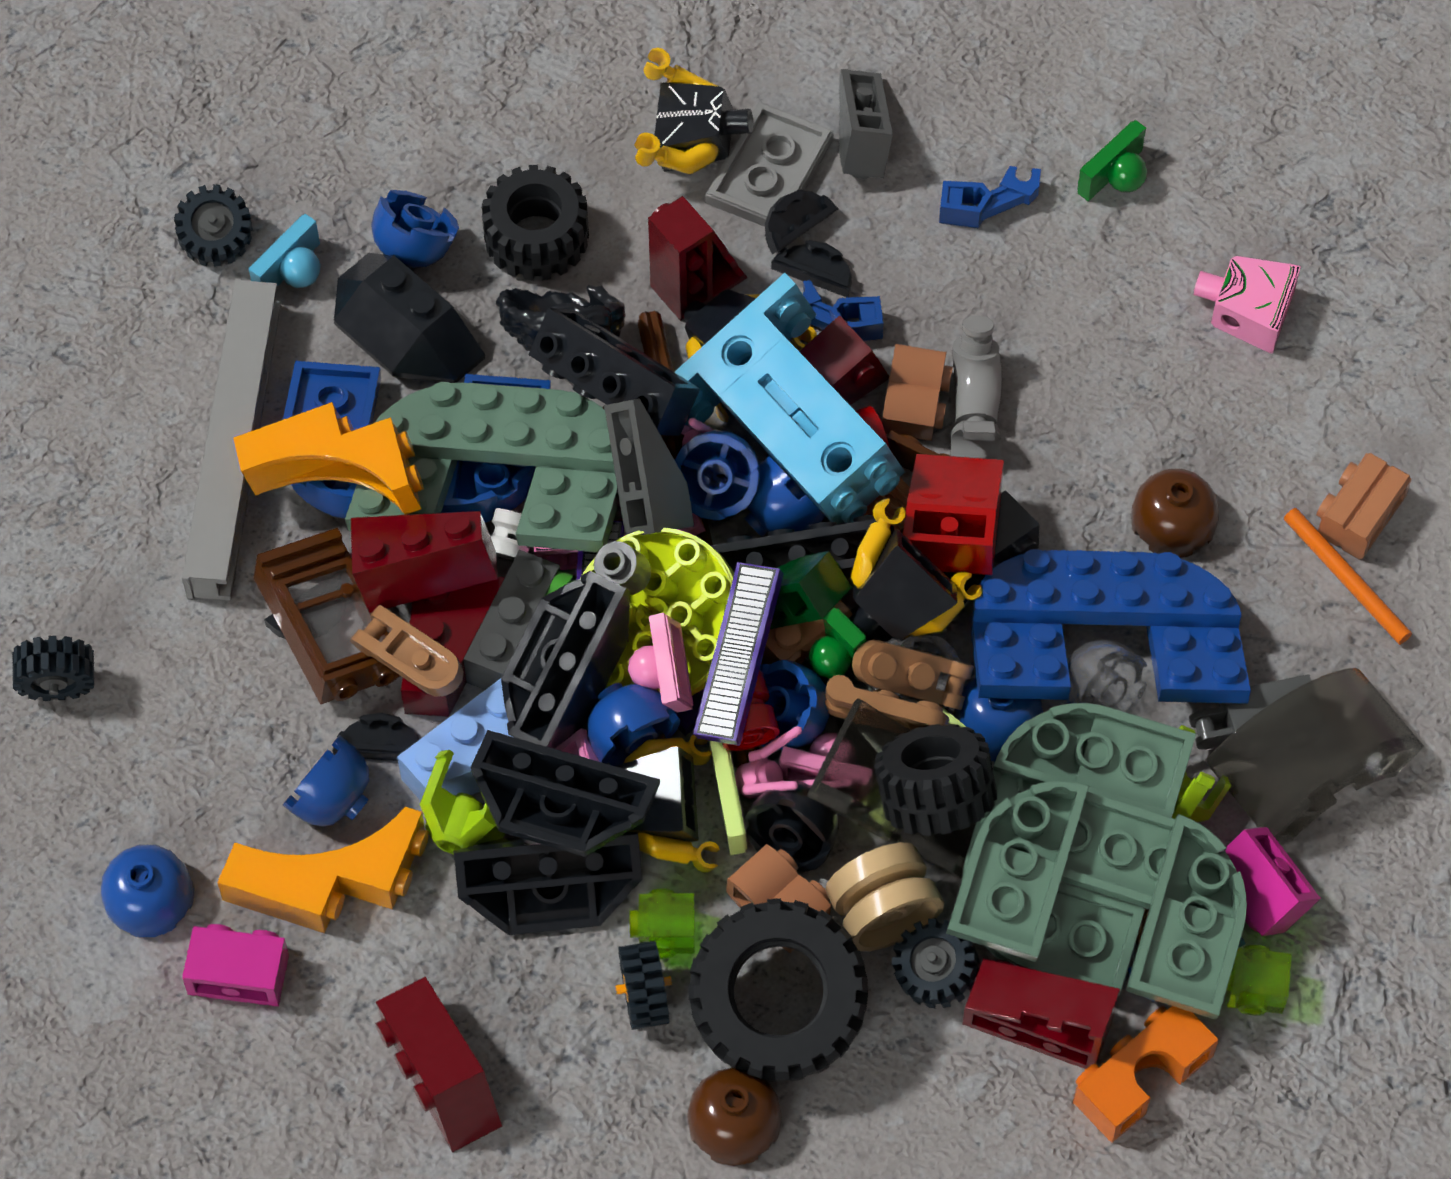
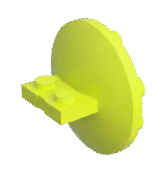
[582,528,734,696]

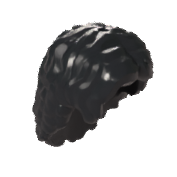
[496,285,625,351]

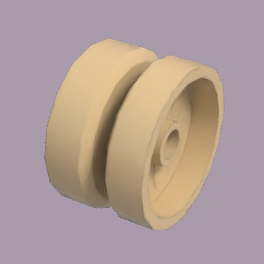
[826,842,944,951]

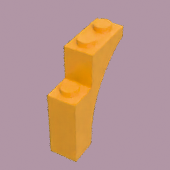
[233,402,424,515]
[217,807,429,933]

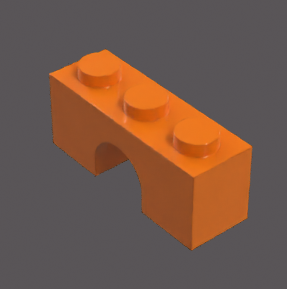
[1073,1006,1219,1143]

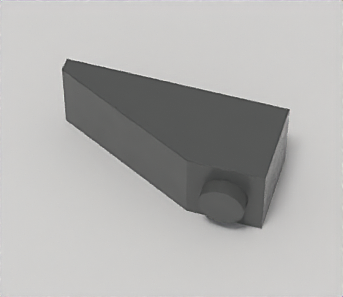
[839,69,893,179]
[604,399,694,535]

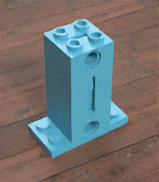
[675,273,905,525]

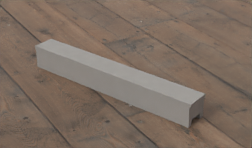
[182,278,281,601]

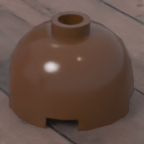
[1131,469,1219,558]
[687,1068,782,1166]

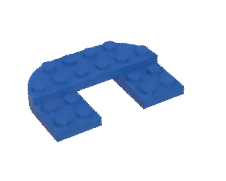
[283,361,551,523]
[971,549,1251,704]

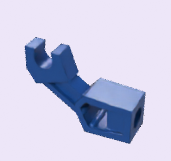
[939,166,1041,228]
[803,280,884,341]

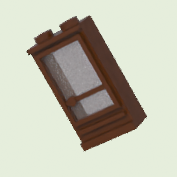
[254,528,401,705]

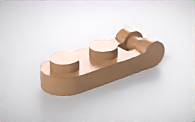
[350,605,463,697]
[852,640,974,710]
[825,675,950,734]

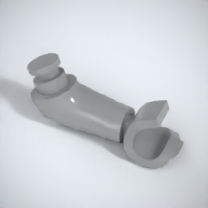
[950,315,1002,460]

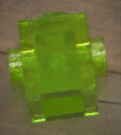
[630,889,695,959]
[1226,944,1292,1016]

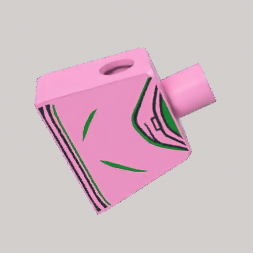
[1193,256,1301,354]

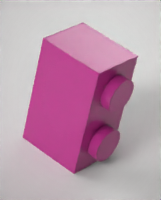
[1225,827,1321,936]
[182,924,289,1007]

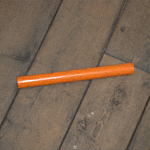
[1284,508,1412,645]

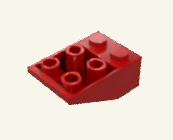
[903,454,1004,575]

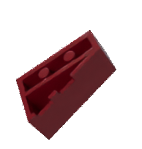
[648,196,748,321]
[799,315,890,405]
[351,511,498,613]
[401,577,505,717]
[962,959,1120,1069]
[375,976,502,1153]

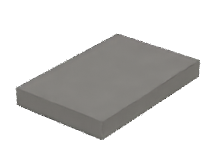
[705,101,834,227]

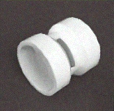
[490,508,529,561]

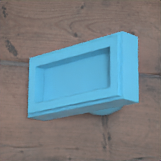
[249,214,321,288]

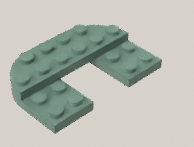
[345,382,619,552]
[962,703,1196,998]
[946,781,1247,1020]

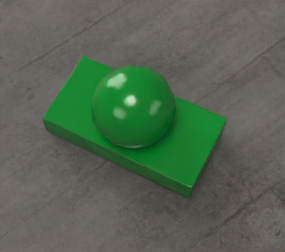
[1077,120,1148,202]
[808,607,866,679]

